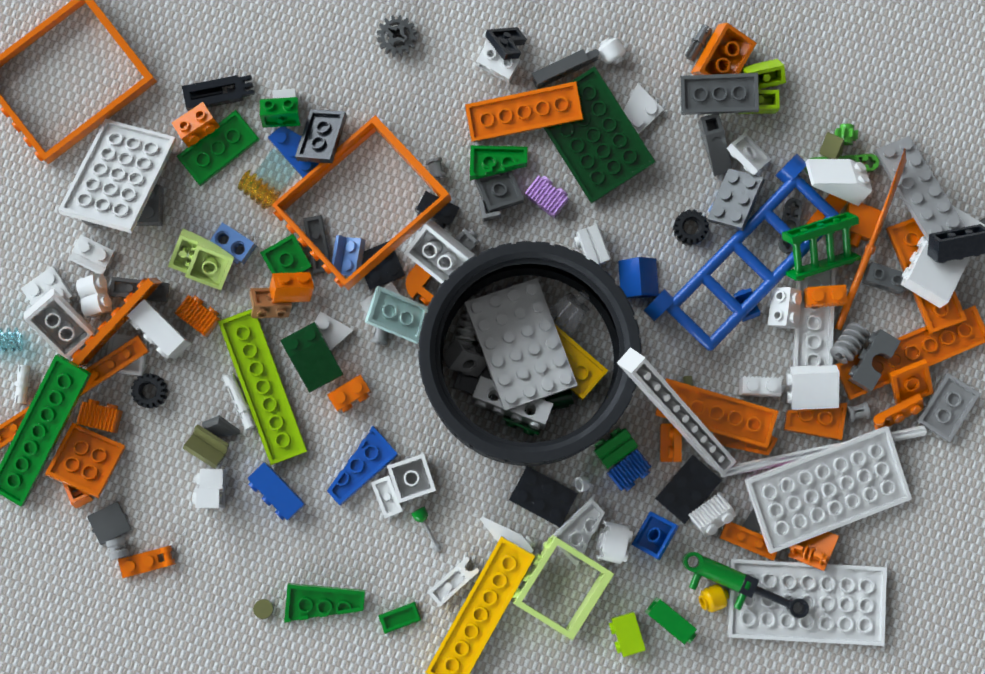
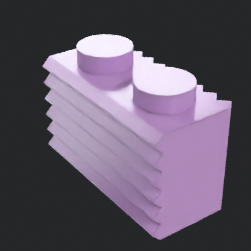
[524,175,569,219]

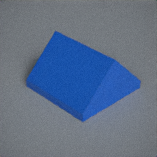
[618,257,659,299]
[631,511,679,560]

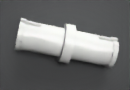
[14,364,31,404]

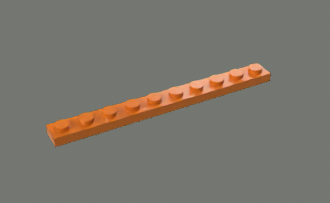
[0,335,150,449]

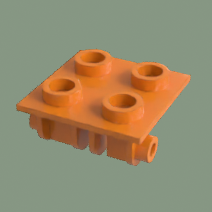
[788,532,839,571]

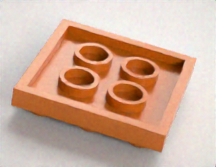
[45,422,126,498]

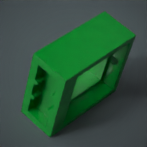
[645,597,697,645]

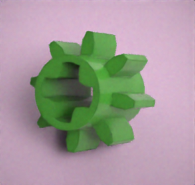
[834,124,859,146]

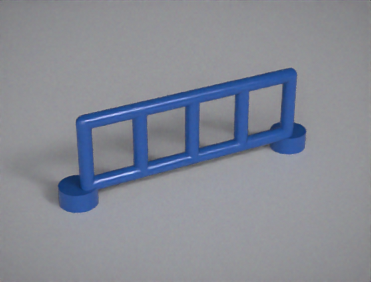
[643,154,839,351]

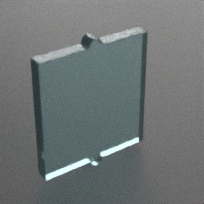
[254,148,296,193]

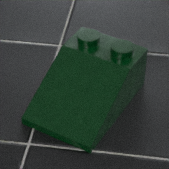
[280,322,344,393]

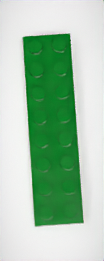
[0,354,92,507]

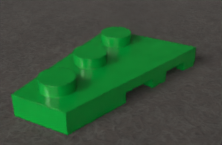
[470,145,528,181]

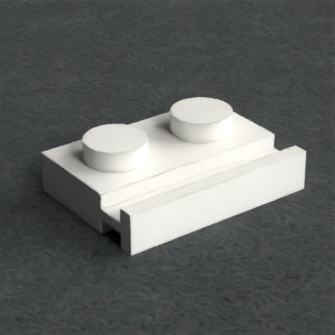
[68,234,116,275]

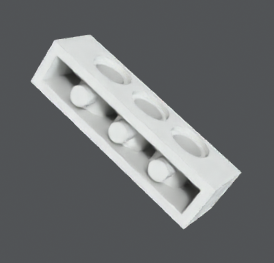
[472,376,553,430]

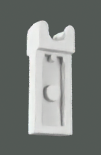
[427,556,480,606]

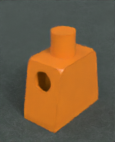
[846,202,881,248]

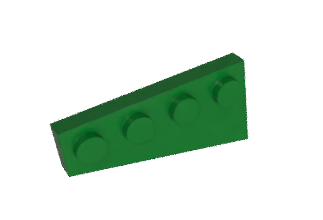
[284,583,366,623]

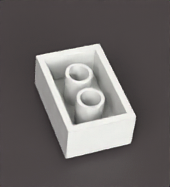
[404,220,476,284]
[24,288,95,359]
[127,299,191,359]

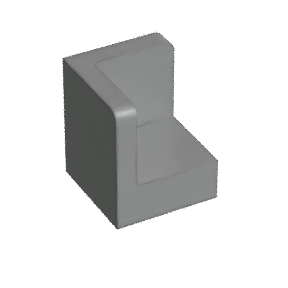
[479,199,501,222]

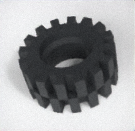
[673,209,709,245]
[131,373,168,409]

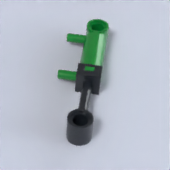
[682,552,809,618]

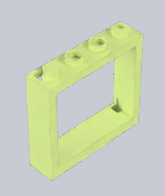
[511,535,614,640]

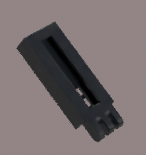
[182,75,255,111]

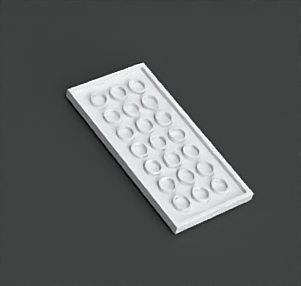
[744,426,912,554]
[727,559,887,646]

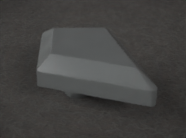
[202,415,240,437]

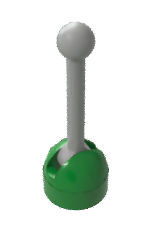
[411,506,441,552]

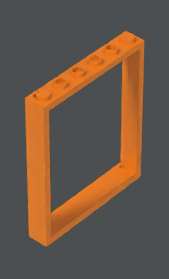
[0,0,157,164]
[272,115,452,291]

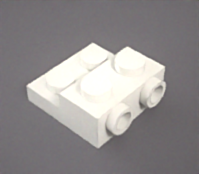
[21,266,75,306]

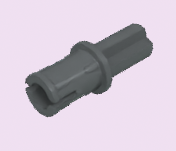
[685,24,712,61]

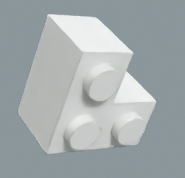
[192,469,226,508]

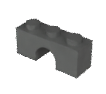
[848,329,901,392]

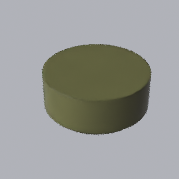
[253,599,274,619]

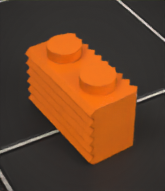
[803,285,848,308]
[174,295,221,337]
[76,399,123,433]

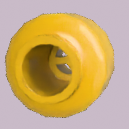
[699,584,729,613]

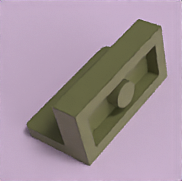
[183,424,229,469]

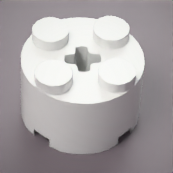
[596,521,633,564]

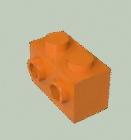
[172,102,220,148]
[269,272,314,303]
[327,375,371,413]

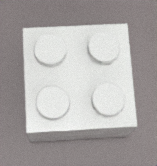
[387,454,437,503]

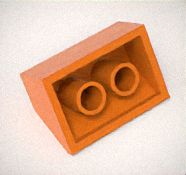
[691,23,757,75]

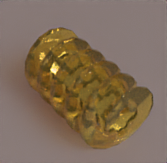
[238,169,281,209]

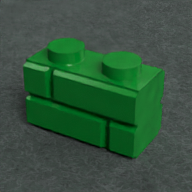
[593,427,639,469]

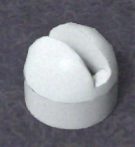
[575,476,592,492]

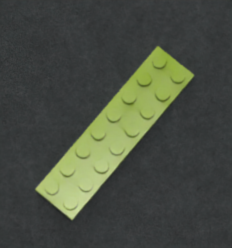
[218,309,308,465]

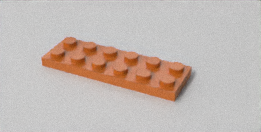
[465,81,584,142]
[886,218,967,334]
[71,277,162,367]
[655,378,778,448]

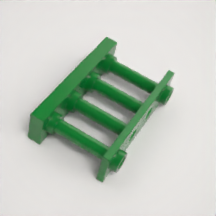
[782,212,861,281]

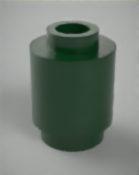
[545,389,574,411]

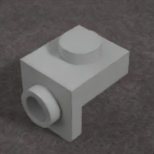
[455,228,480,251]

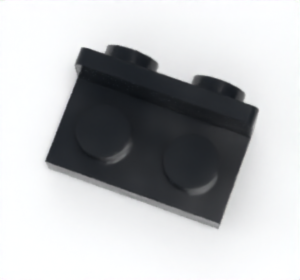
[415,191,460,229]

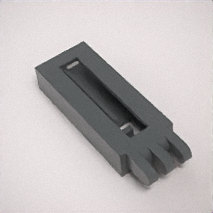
[532,49,599,89]

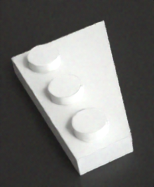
[315,312,354,350]
[550,498,605,567]

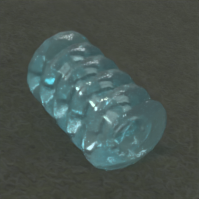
[0,327,24,352]

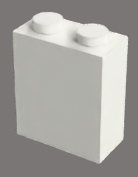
[786,365,840,410]

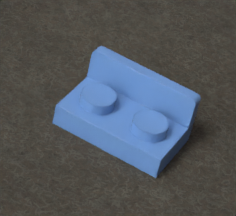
[331,235,366,276]

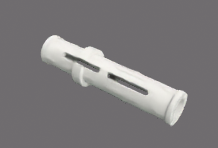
[222,373,256,430]

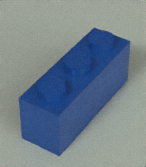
[247,462,306,520]

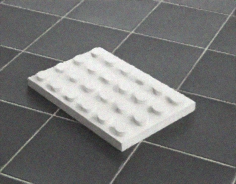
[58,119,177,233]
[464,278,578,412]

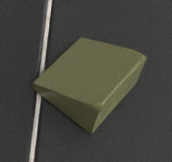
[819,132,844,159]

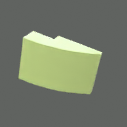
[168,228,234,290]

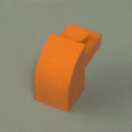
[406,264,433,306]

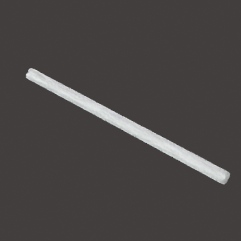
[720,425,927,477]

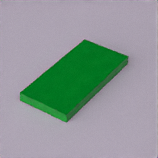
[176,110,260,187]

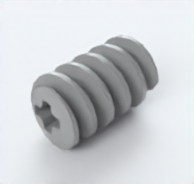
[830,322,870,364]

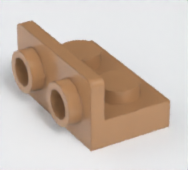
[249,288,292,319]

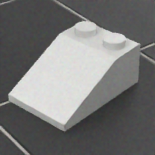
[805,159,872,206]

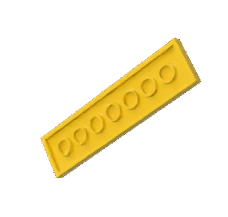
[425,536,536,674]

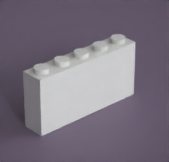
[900,205,985,308]

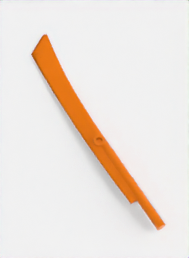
[834,148,907,331]

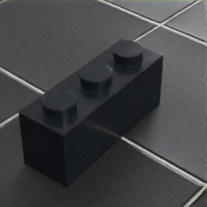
[927,224,985,263]

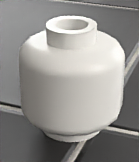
[598,36,626,66]

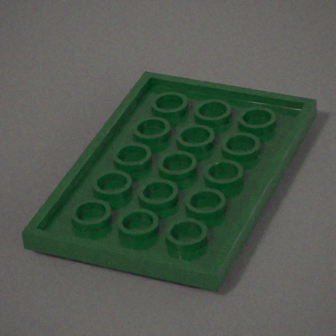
[544,66,656,204]

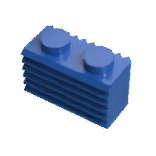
[606,449,652,492]

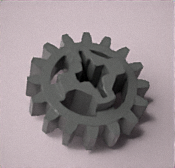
[377,15,417,57]

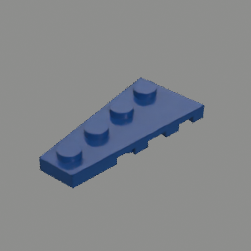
[327,426,398,506]

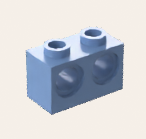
[210,222,257,264]

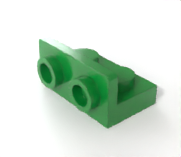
[260,97,301,128]

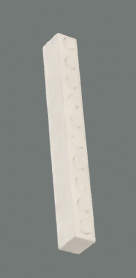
[617,348,737,476]

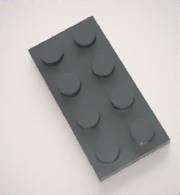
[681,73,759,115]

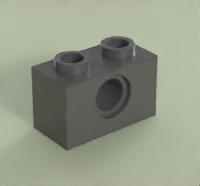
[862,262,905,295]

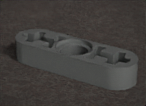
[778,198,802,254]

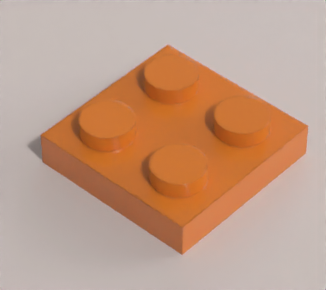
[889,359,934,405]

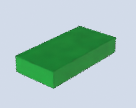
[378,602,422,634]

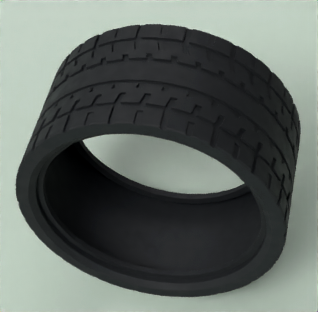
[418,241,642,466]

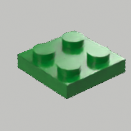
[260,234,312,274]

